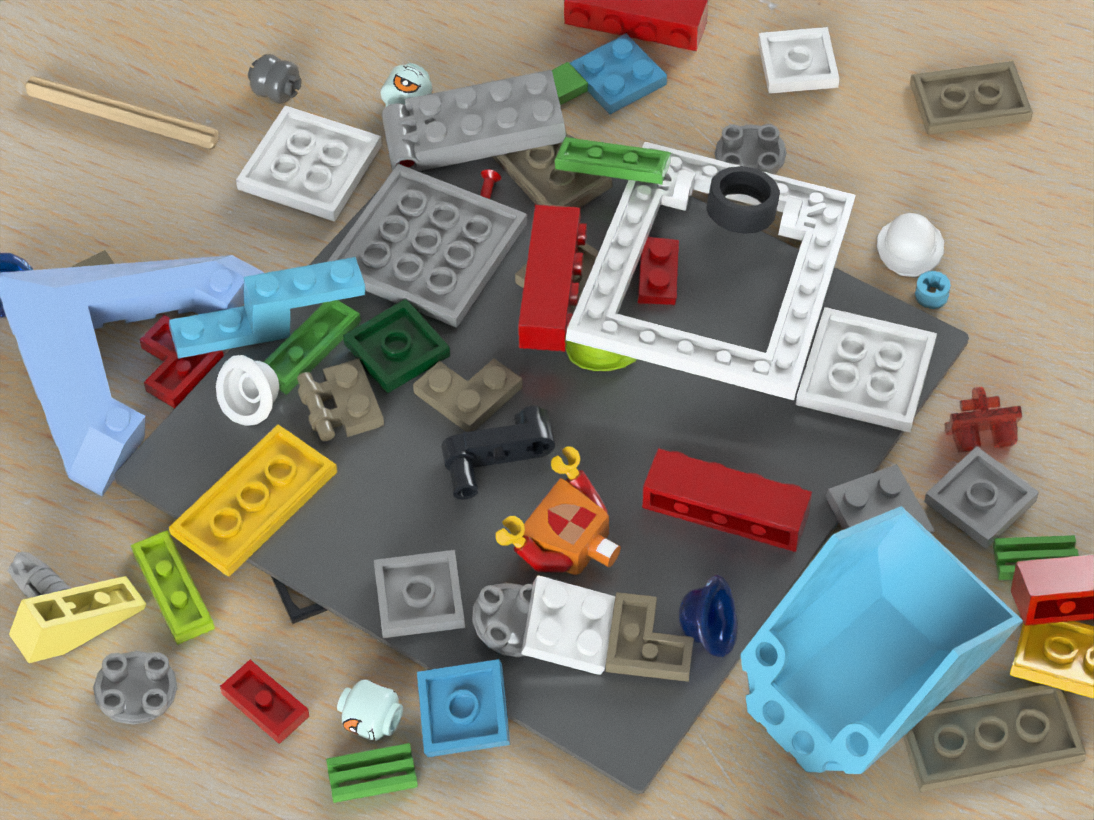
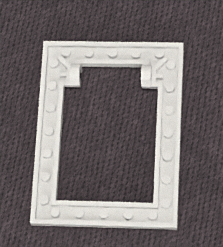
[566,142,856,400]

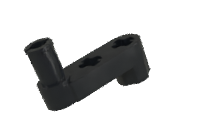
[441,406,555,500]

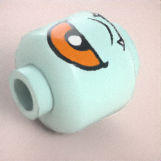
[380,63,433,107]
[337,680,403,741]

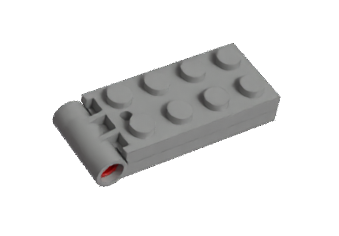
[382,70,566,171]

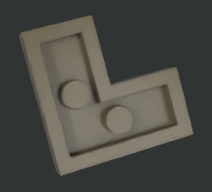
[413,358,523,432]
[606,592,694,682]

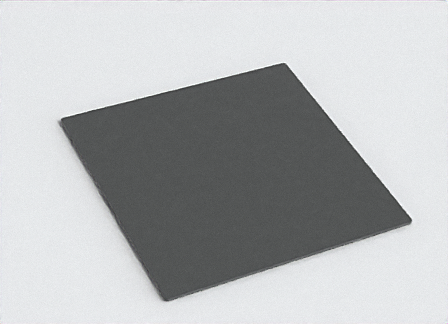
[115,135,969,794]

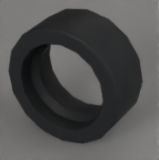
[706,166,780,234]

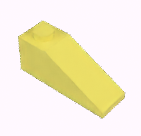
[9,576,146,663]

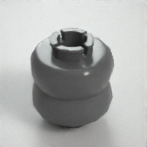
[248,54,302,104]

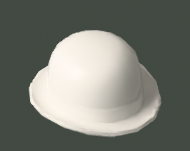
[877,213,944,277]
[216,355,279,426]

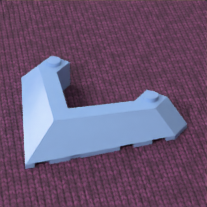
[0,255,264,496]

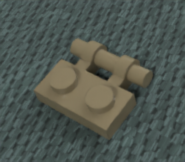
[297,358,384,441]

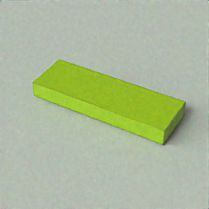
[130,530,215,645]

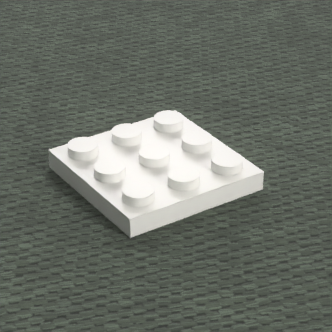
[236,106,382,222]
[796,307,937,432]

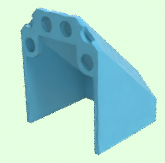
[741,506,1023,774]

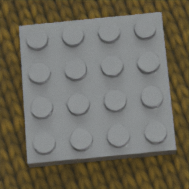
[327,164,527,328]

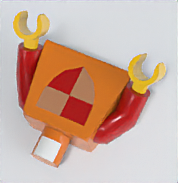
[495,446,621,575]

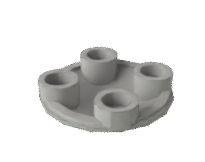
[715,124,787,174]
[472,582,533,657]
[93,651,177,725]

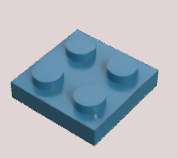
[570,34,667,114]
[417,659,510,757]

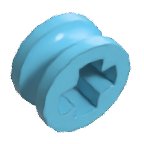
[915,271,951,309]

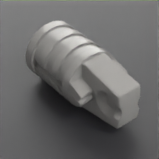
[8,552,71,598]

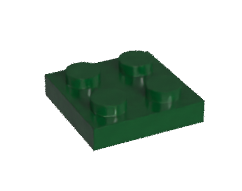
[343,299,450,394]

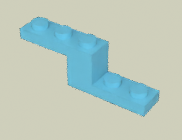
[169,257,365,358]

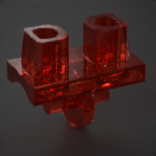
[944,387,1023,453]

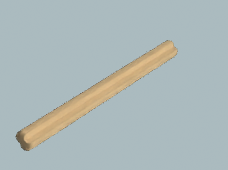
[25,76,219,149]

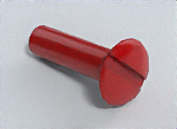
[480,169,501,199]

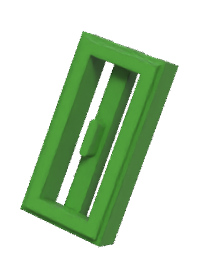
[993,535,1079,580]
[326,743,418,803]

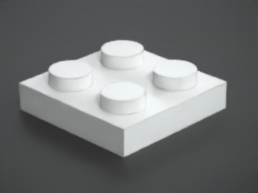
[758,27,839,94]
[521,575,615,675]

